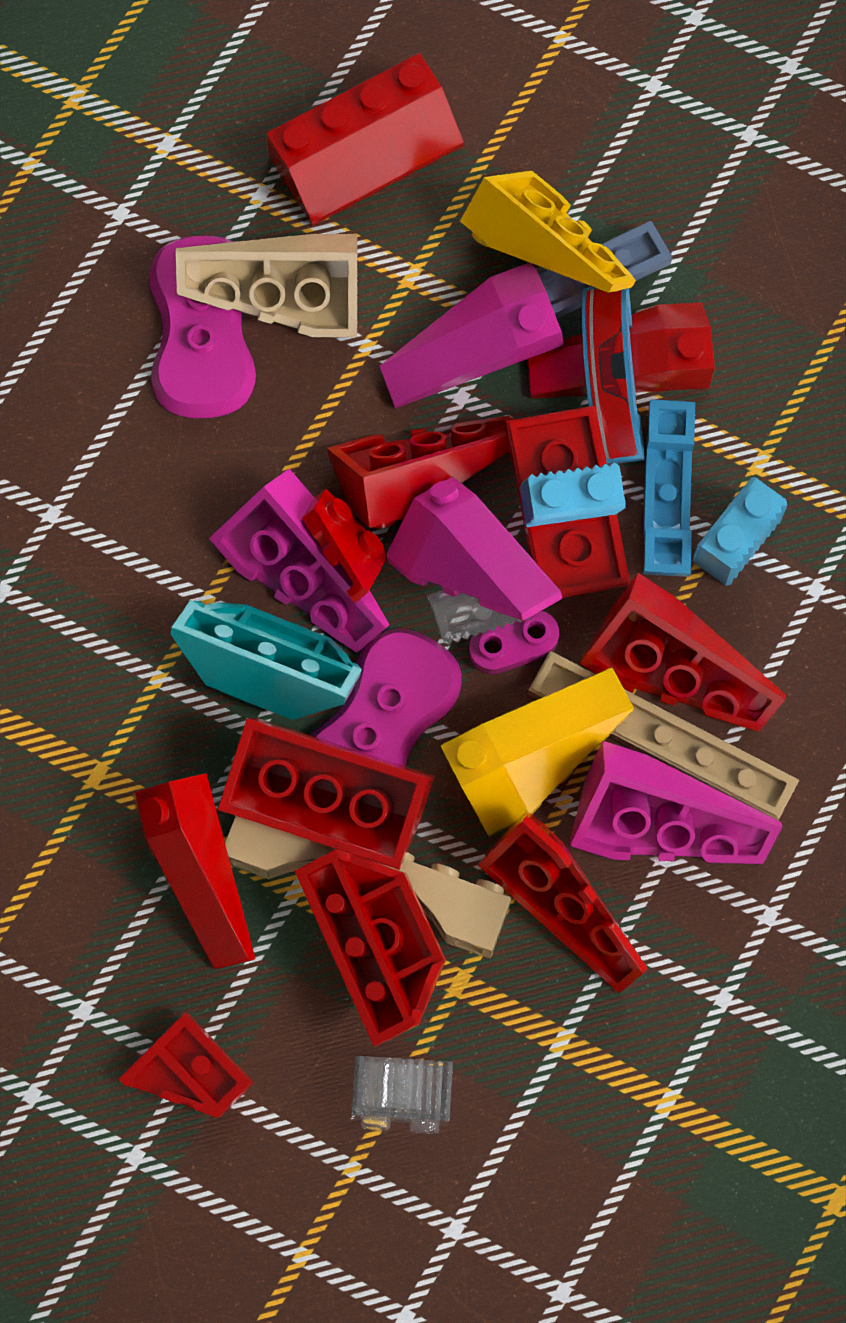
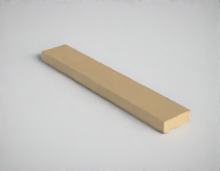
[528,651,799,821]

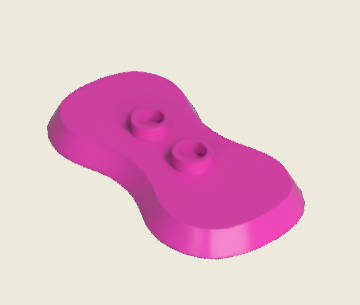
[149,235,256,418]
[310,628,462,766]

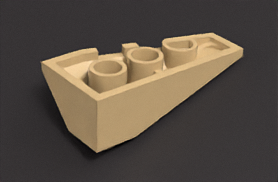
[176,234,357,337]

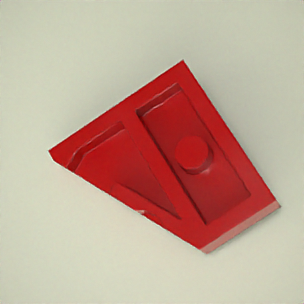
[302,489,387,603]
[119,1013,254,1118]

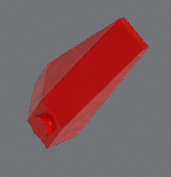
[579,573,786,732]

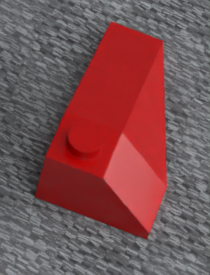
[527,302,715,399]
[327,415,515,528]
[132,773,256,969]
[478,810,647,994]

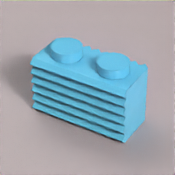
[520,462,625,527]
[693,477,787,585]

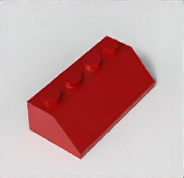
[266,53,464,226]
[218,718,434,870]

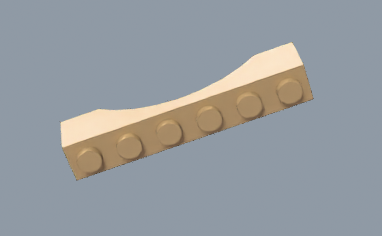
[225,816,511,959]

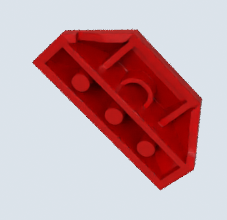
[294,849,446,1047]

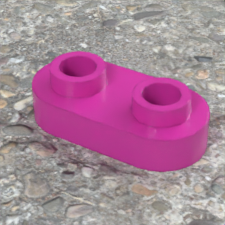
[469,611,559,674]

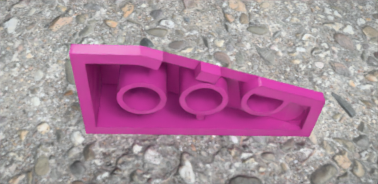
[380,262,564,409]
[386,477,562,621]

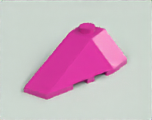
[209,469,390,653]
[570,741,782,864]

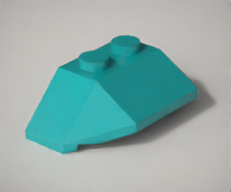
[170,600,362,720]

